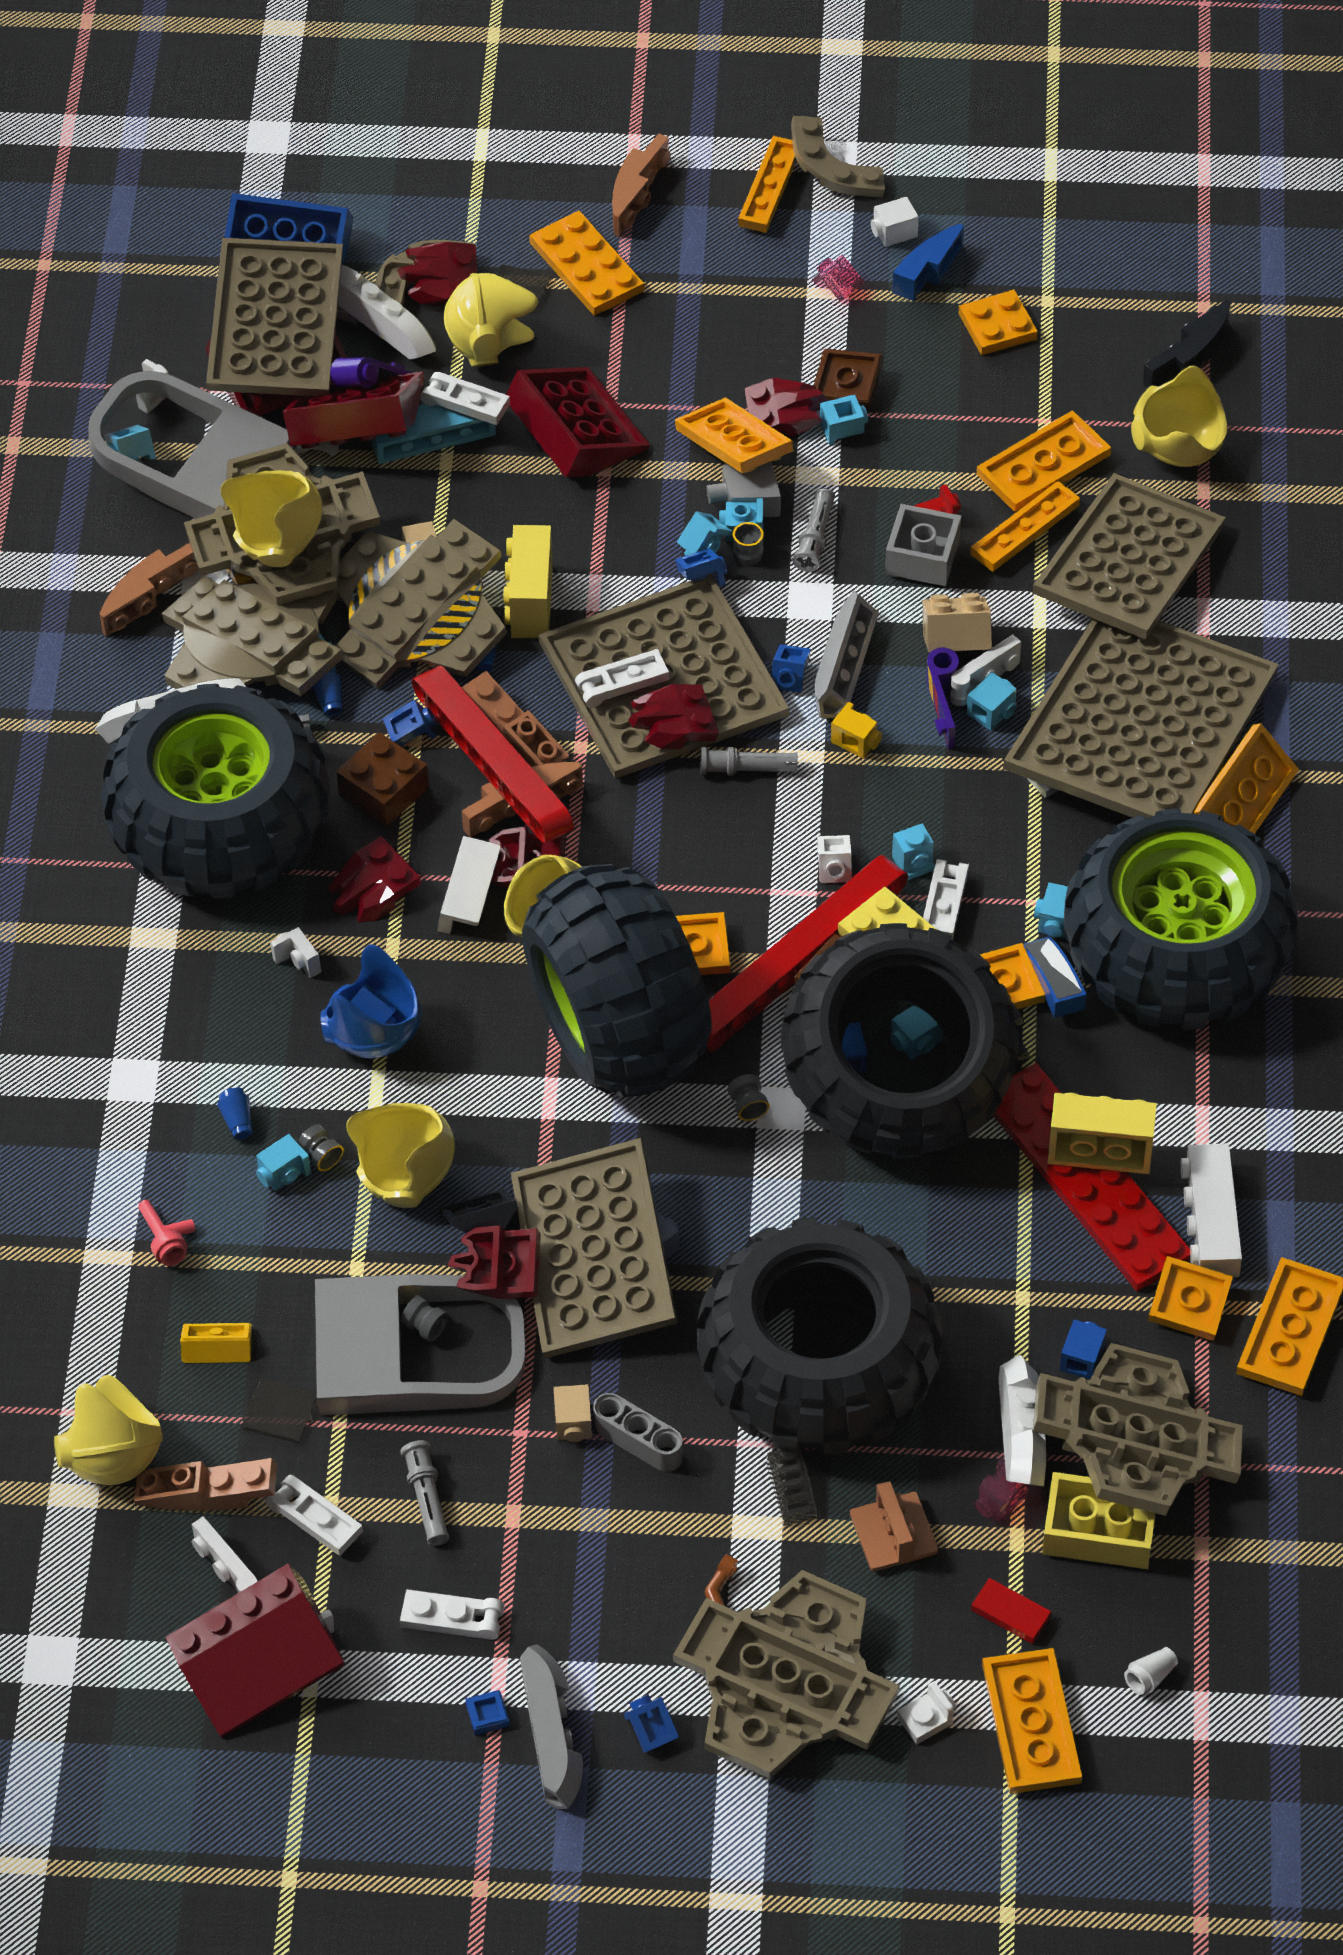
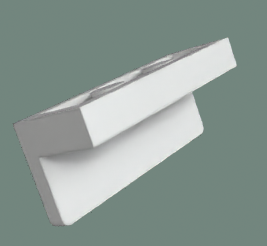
[437,836,500,934]

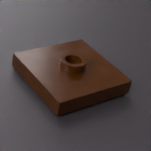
[814,348,884,409]

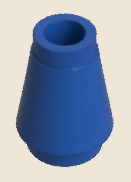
[311,668,343,717]
[217,1087,253,1140]

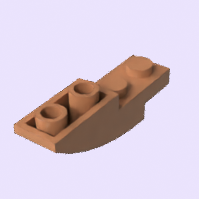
[612,133,671,237]
[99,543,199,637]
[462,671,569,767]
[462,762,583,838]
[134,1458,277,1510]

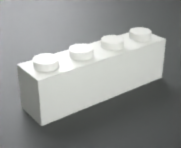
[1181,1143,1242,1277]

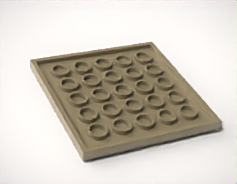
[539,573,789,779]

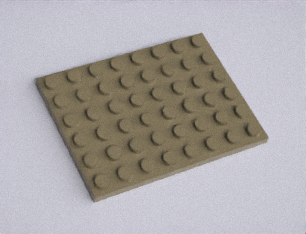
[1003,618,1279,818]

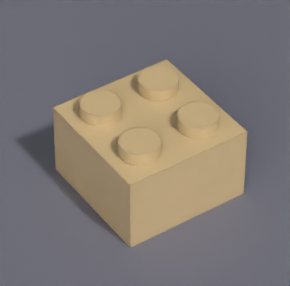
[922,593,992,652]

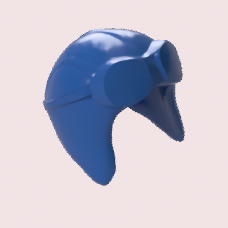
[320,944,423,1059]

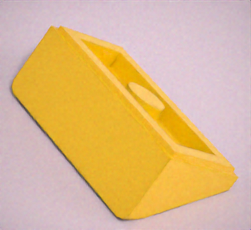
[180,1323,252,1363]

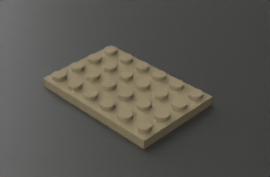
[206,238,343,397]
[1032,473,1226,639]
[511,1138,678,1358]

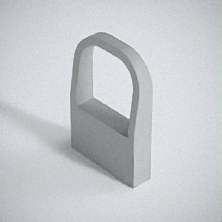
[88,371,293,519]
[315,1274,526,1416]

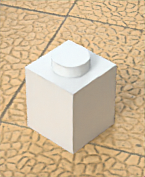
[871,197,919,247]

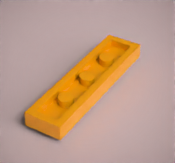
[738,136,797,233]
[971,481,1080,572]

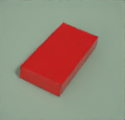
[971,1578,1051,1644]

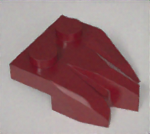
[397,242,477,306]
[744,378,828,437]
[627,684,719,749]
[489,826,565,889]
[328,836,421,923]
[447,1226,541,1299]

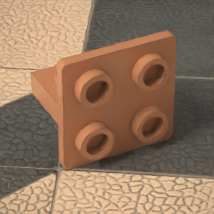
[850,1481,938,1572]

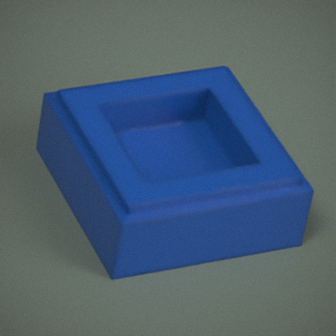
[465,1690,510,1735]

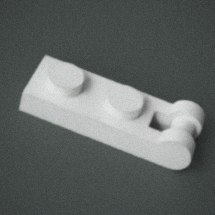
[420,372,510,425]
[950,634,1021,706]
[575,649,669,708]
[923,859,969,940]
[265,1475,363,1556]
[192,1517,258,1593]
[400,1589,505,1640]

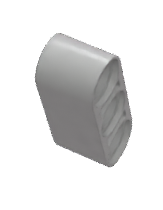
[593,1393,683,1472]

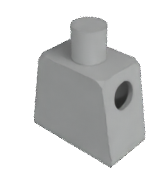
[706,461,781,517]

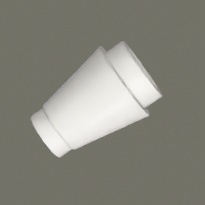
[1124,1647,1178,1695]

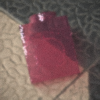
[812,254,865,302]

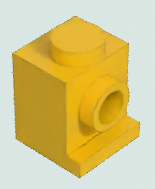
[831,702,882,758]

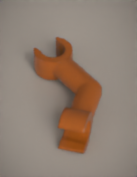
[704,1554,738,1606]

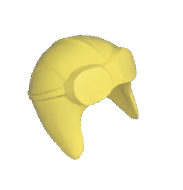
[444,273,538,367]
[1131,366,1227,467]
[220,470,322,567]
[504,855,583,938]
[346,1103,455,1208]
[54,1375,163,1485]

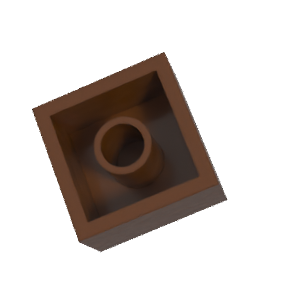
[336,732,429,827]

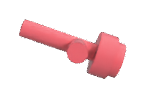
[138,1200,195,1266]

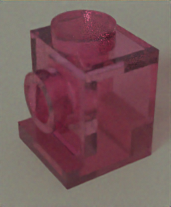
[975,1458,1028,1524]

